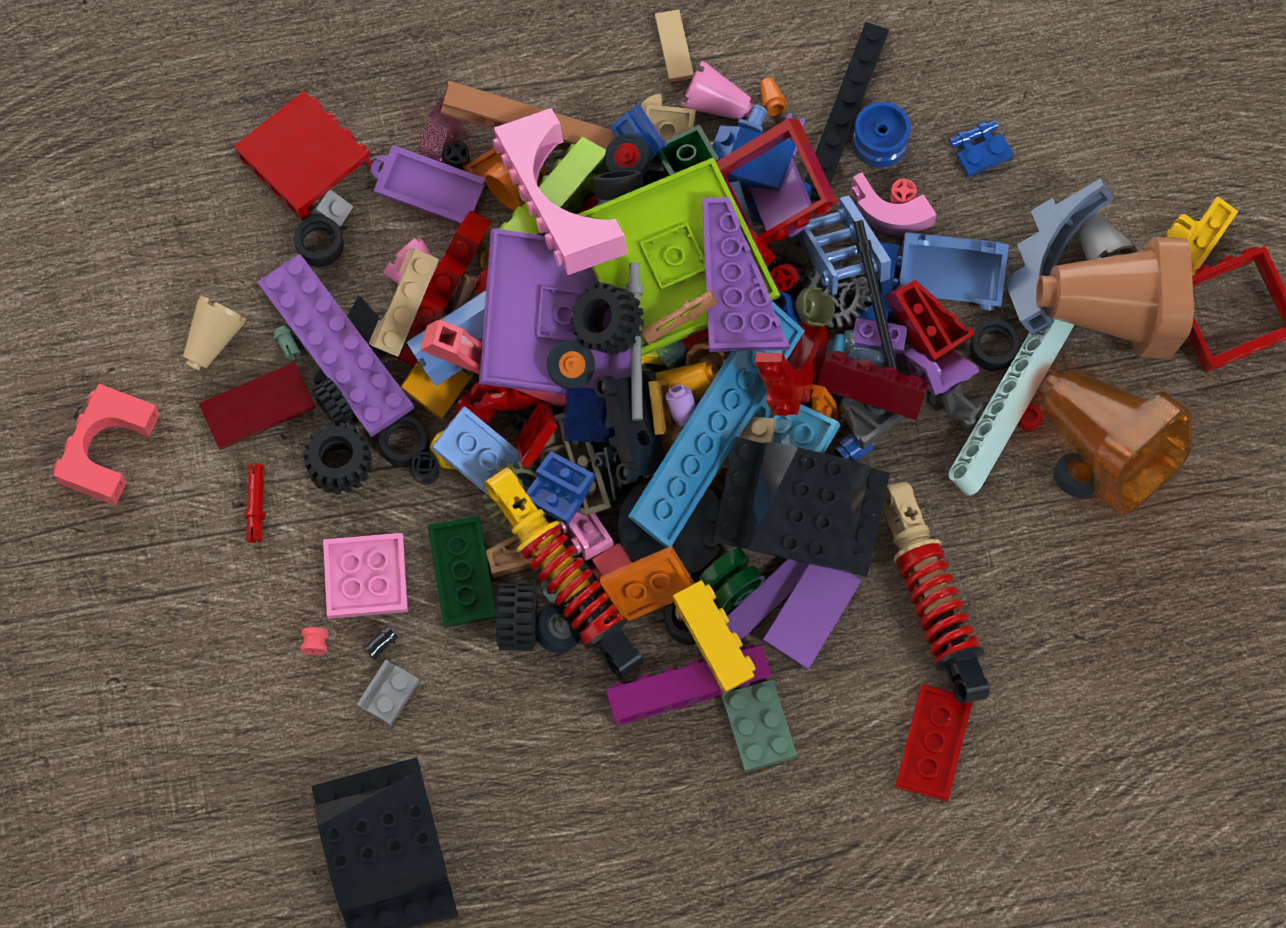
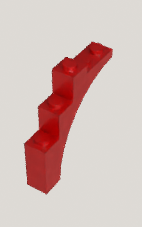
[392,210,492,367]
[755,323,829,416]

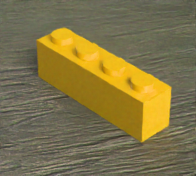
[672,580,756,694]

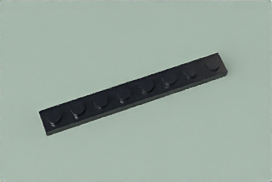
[804,22,889,201]

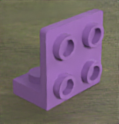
[903,348,979,395]

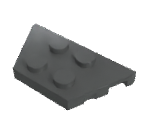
[839,392,929,450]

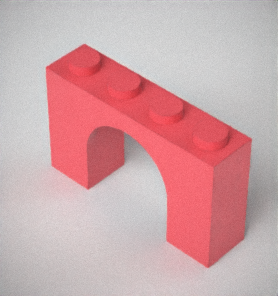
[53,384,160,506]

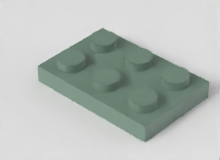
[721,680,797,773]

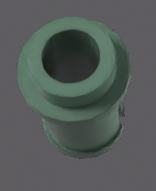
[273,325,301,360]

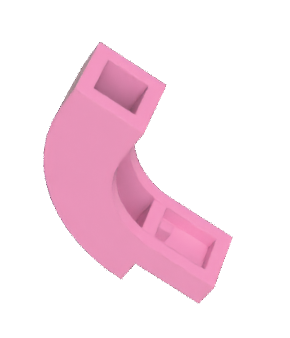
[851,172,937,236]

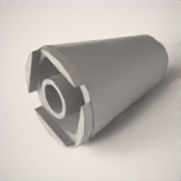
[1077,212,1139,260]

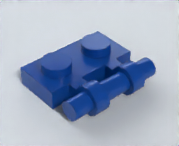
[949,120,1014,178]

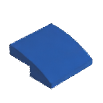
[526,451,595,525]

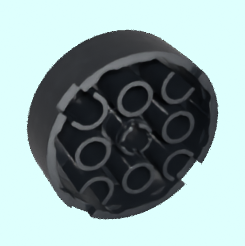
[618,475,722,578]

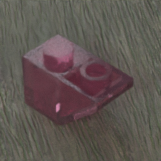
[418,97,465,161]

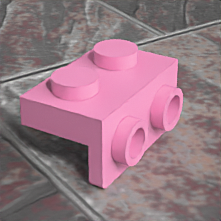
[557,512,614,560]

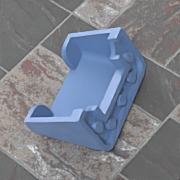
[898,232,1009,310]

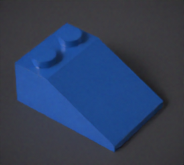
[712,125,796,190]

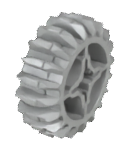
[804,259,871,328]

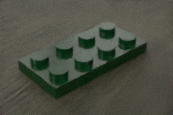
[427,516,496,628]

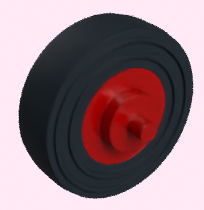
[605,134,651,176]

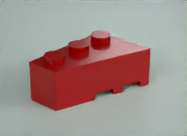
[884,280,975,361]

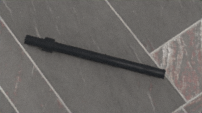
[853,220,898,371]

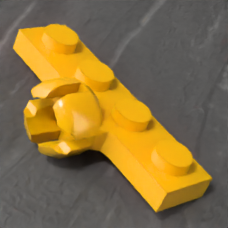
[1166,197,1238,275]

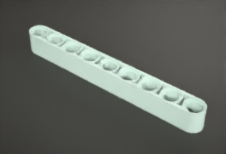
[949,319,1074,495]

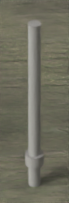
[627,262,643,421]

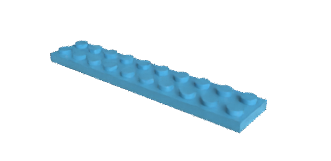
[628,300,805,548]

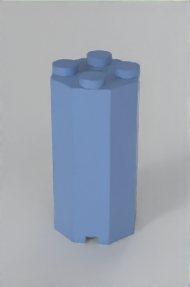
[407,291,486,386]

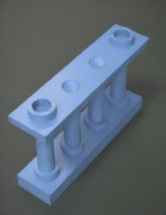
[793,195,891,295]

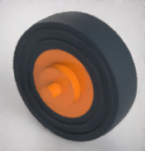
[547,340,595,389]

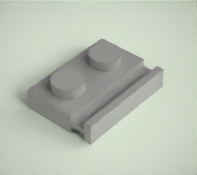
[357,660,420,726]

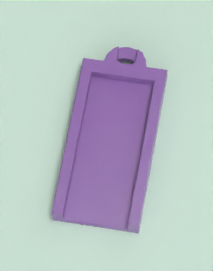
[371,145,486,225]
[749,158,812,238]
[761,564,862,670]

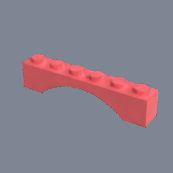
[420,319,575,407]

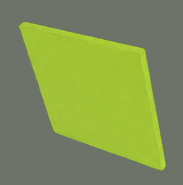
[577,157,780,356]

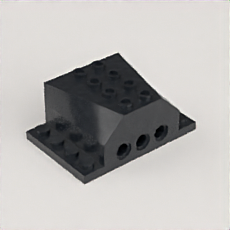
[711,437,890,577]
[311,757,459,928]

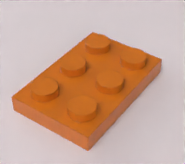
[600,546,695,621]

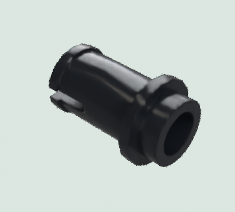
[363,626,398,660]

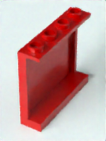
[234,91,372,221]

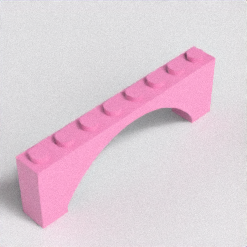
[492,108,627,275]

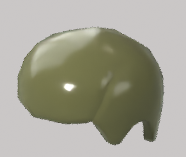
[795,287,835,327]

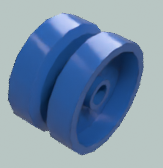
[853,102,911,167]

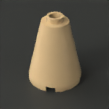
[183,296,246,371]

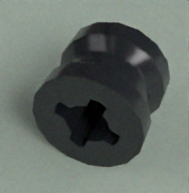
[444,140,470,170]

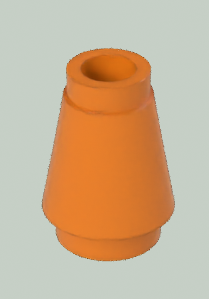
[760,78,787,116]

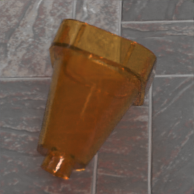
[1040,370,1192,516]

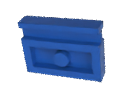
[610,105,667,159]

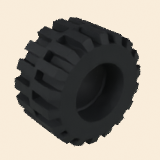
[570,283,644,354]
[303,422,372,494]
[496,583,538,651]

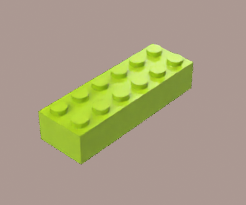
[500,137,606,236]

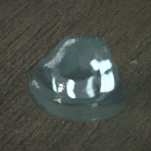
[843,330,886,368]

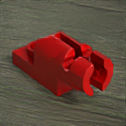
[471,382,554,411]

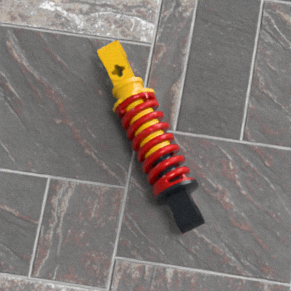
[484,467,643,679]

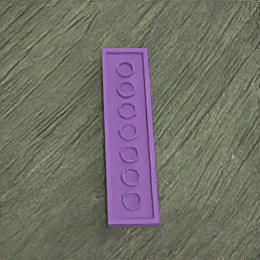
[257,254,414,437]

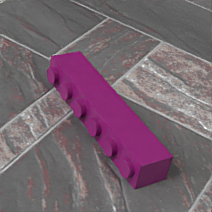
[606,644,772,727]

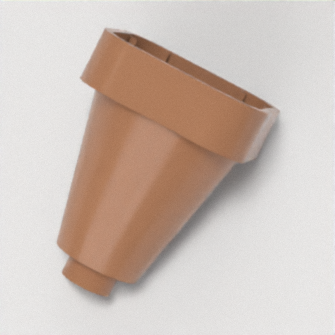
[1036,236,1194,359]

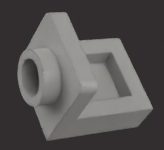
[309,190,353,227]

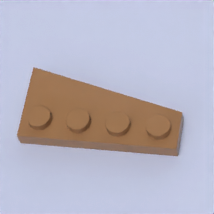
[486,517,581,578]

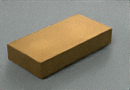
[648,379,674,435]

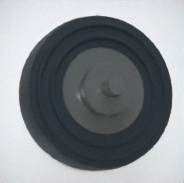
[535,605,582,654]

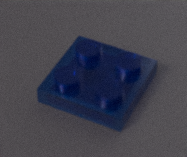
[564,387,615,442]

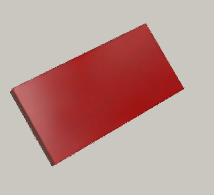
[895,684,973,802]

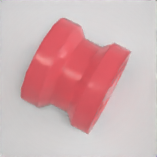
[890,179,917,204]
[300,627,329,655]

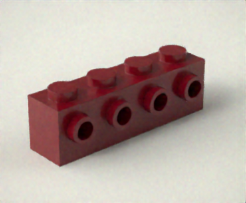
[817,350,929,420]

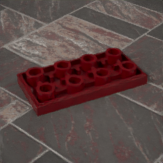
[199,362,316,450]

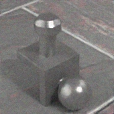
[930,382,984,431]

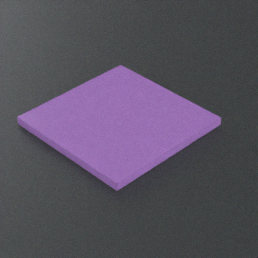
[479,228,631,400]

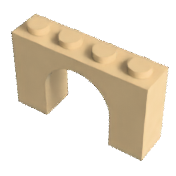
[369,248,439,356]

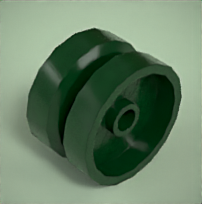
[696,548,765,613]

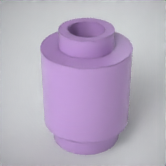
[665,385,697,426]

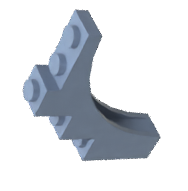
[1004,178,1114,335]

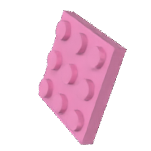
[323,533,408,619]

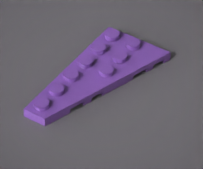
[702,197,790,352]

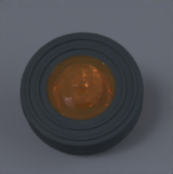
[1053,453,1101,498]

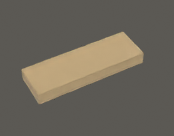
[655,9,694,83]

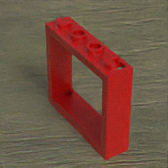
[716,118,838,247]
[1188,246,1286,374]

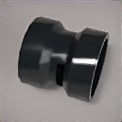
[411,452,440,485]

